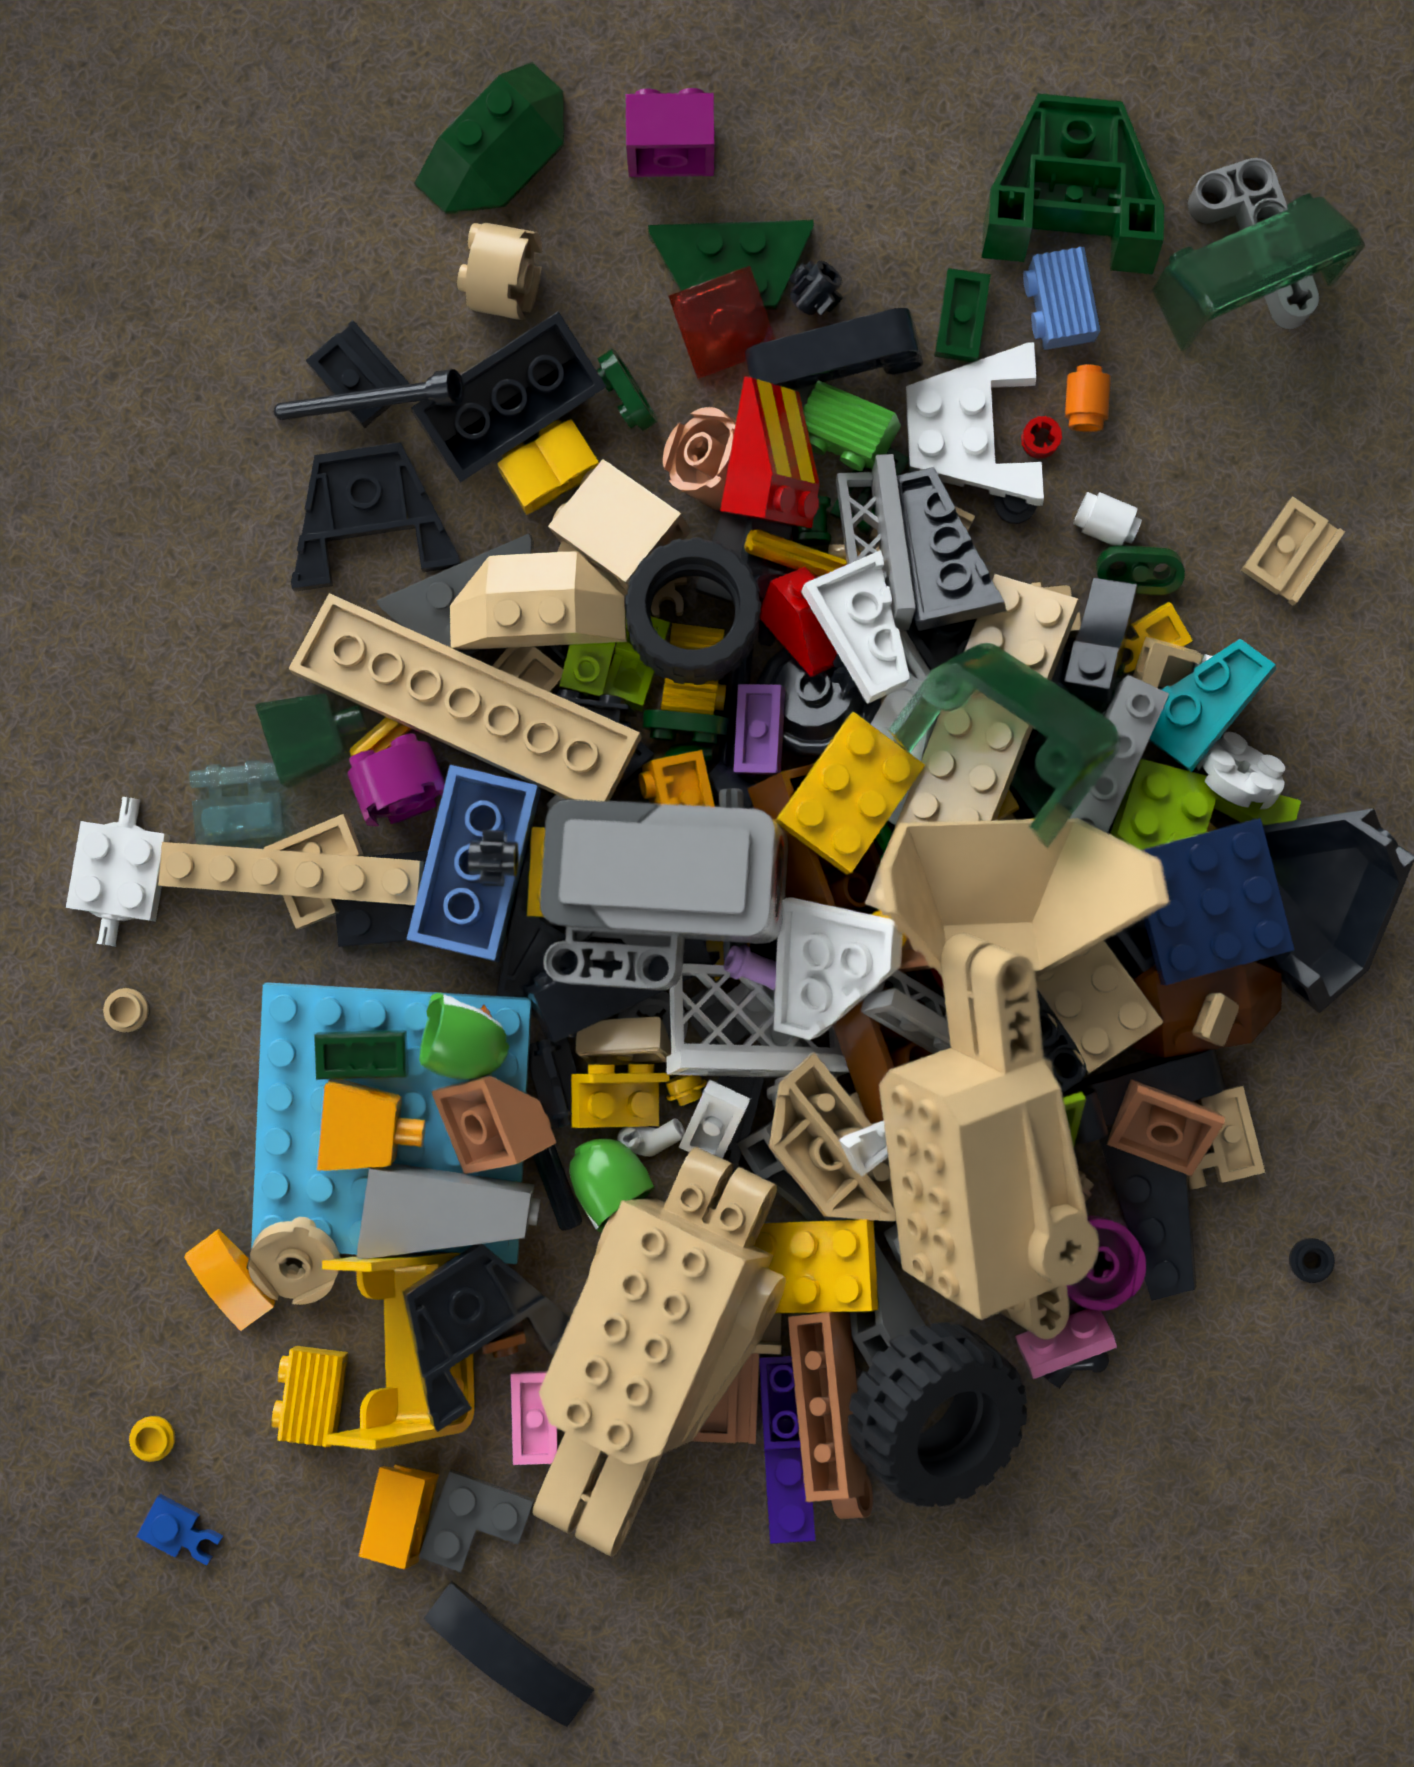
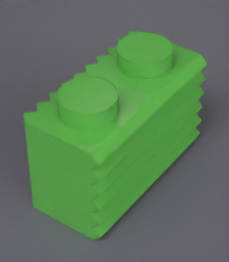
[803,381,901,471]

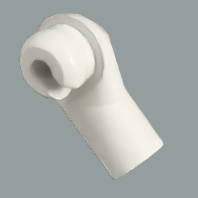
[617,1118,685,1157]

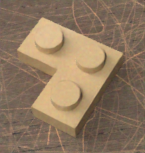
[264,814,364,929]

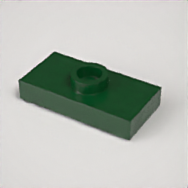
[314,1030,408,1080]

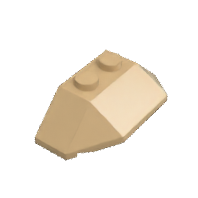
[450,551,627,650]
[769,1053,896,1221]

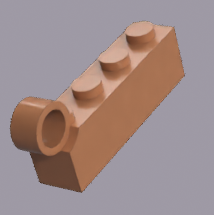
[788,1312,873,1519]

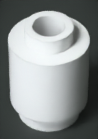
[1073,492,1142,546]

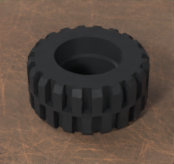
[848,1323,1027,1507]

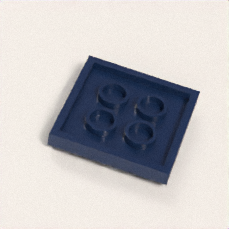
[1141,818,1295,985]

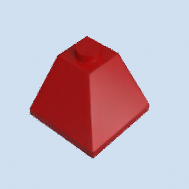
[760,566,837,677]

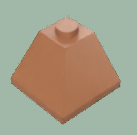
[431,1076,557,1174]

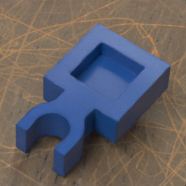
[136,1494,223,1566]

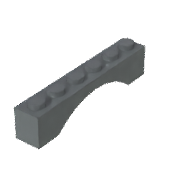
[737,1120,925,1367]

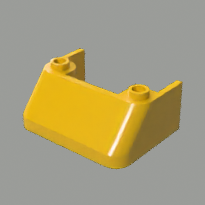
[322,1252,475,1450]

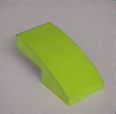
[603,616,670,712]

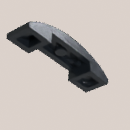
[424,1581,594,1727]

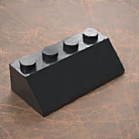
[411,311,607,483]

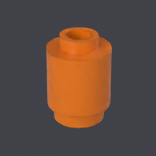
[1065,365,1111,432]

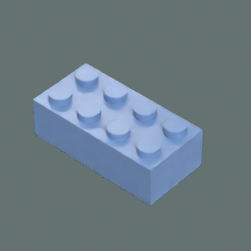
[407,765,541,962]

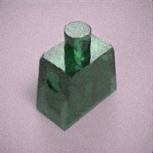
[255,694,368,788]

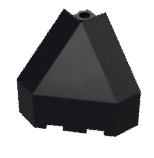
[1263,808,1414,1013]

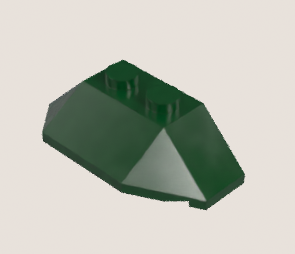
[414,62,564,214]

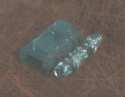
[189,760,286,845]

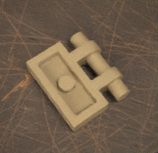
[1187,1086,1265,1189]

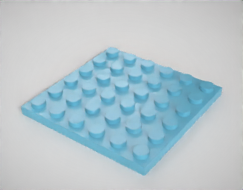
[251,982,532,1264]

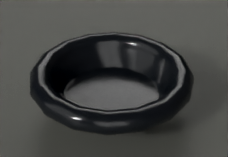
[756,647,882,757]

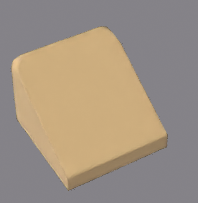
[1192,993,1239,1046]

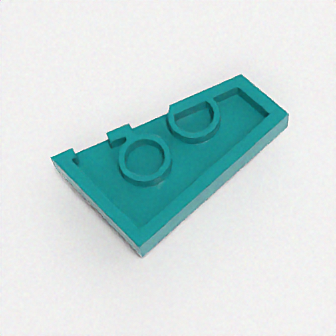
[1149,639,1277,772]

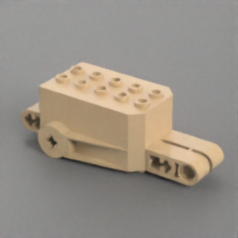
[879,933,1099,1339]
[533,1147,786,1557]

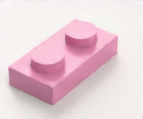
[1015,1309,1117,1379]
[511,1371,559,1465]

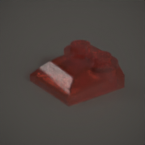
[668,266,775,379]

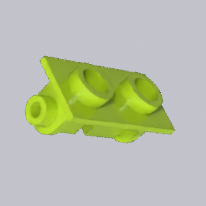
[559,642,615,697]

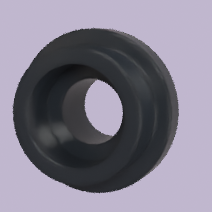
[1289,1238,1335,1283]

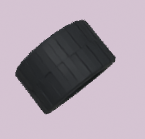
[625,537,761,685]

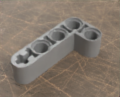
[1187,158,1319,329]

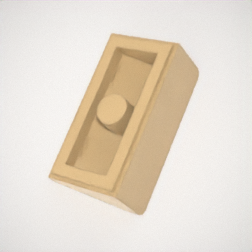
[576,1016,671,1065]

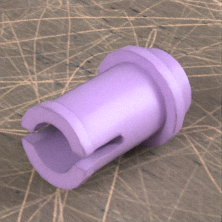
[724,945,776,990]

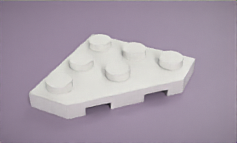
[773,897,903,1040]

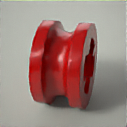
[1021,416,1062,459]

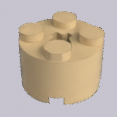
[457,223,542,320]

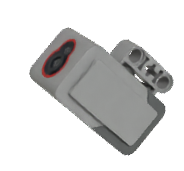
[540,799,789,990]

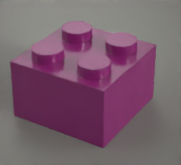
[625,88,714,177]

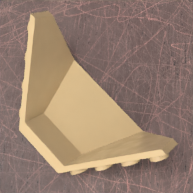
[876,818,1169,978]

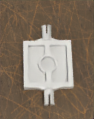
[66,797,170,947]

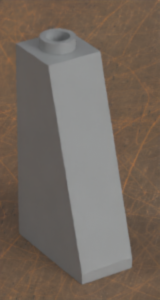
[356,1163,541,1259]

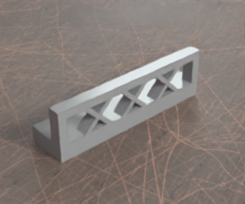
[836,454,916,631]
[861,970,951,1054]

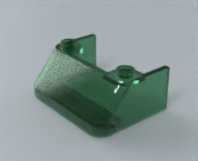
[1152,193,1366,351]
[888,643,1121,848]

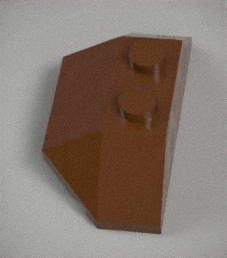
[1130,960,1282,1058]

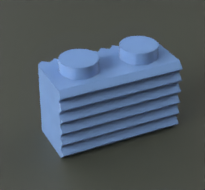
[1023,247,1100,350]

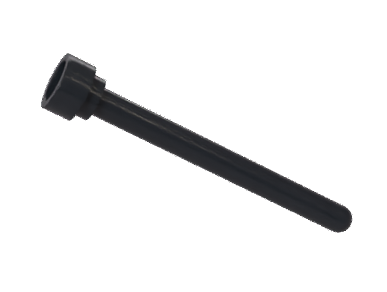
[274,369,464,420]

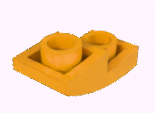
[184,1229,276,1331]

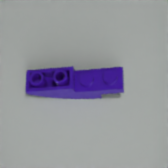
[759,1356,815,1544]

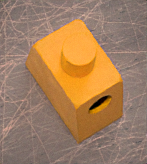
[317,1079,426,1171]

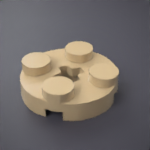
[249,1217,341,1305]

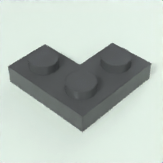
[419,1469,534,1572]

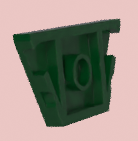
[648,220,814,313]

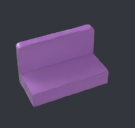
[734,684,785,778]

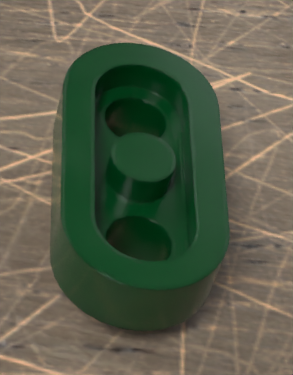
[596,348,658,431]
[1096,545,1185,595]
[642,710,729,745]

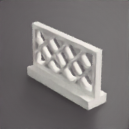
[666,964,849,1078]

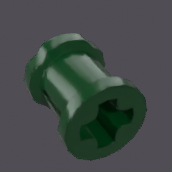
[793,495,831,546]

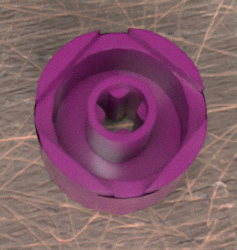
[347,734,445,827]
[1067,1216,1146,1311]

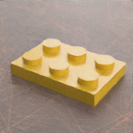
[775,712,925,875]
[754,1219,878,1313]

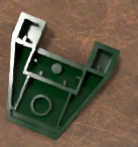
[981,93,1164,274]

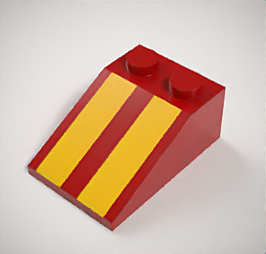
[720,376,820,528]

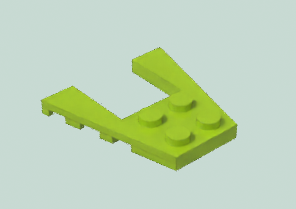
[1110,759,1301,850]

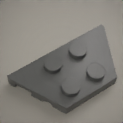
[376,533,534,657]

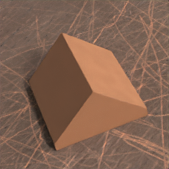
[1107,1079,1225,1176]

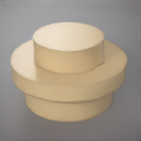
[103,988,149,1032]

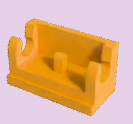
[359,1464,439,1570]

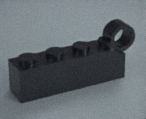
[524,939,713,1043]

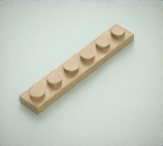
[158,842,424,905]

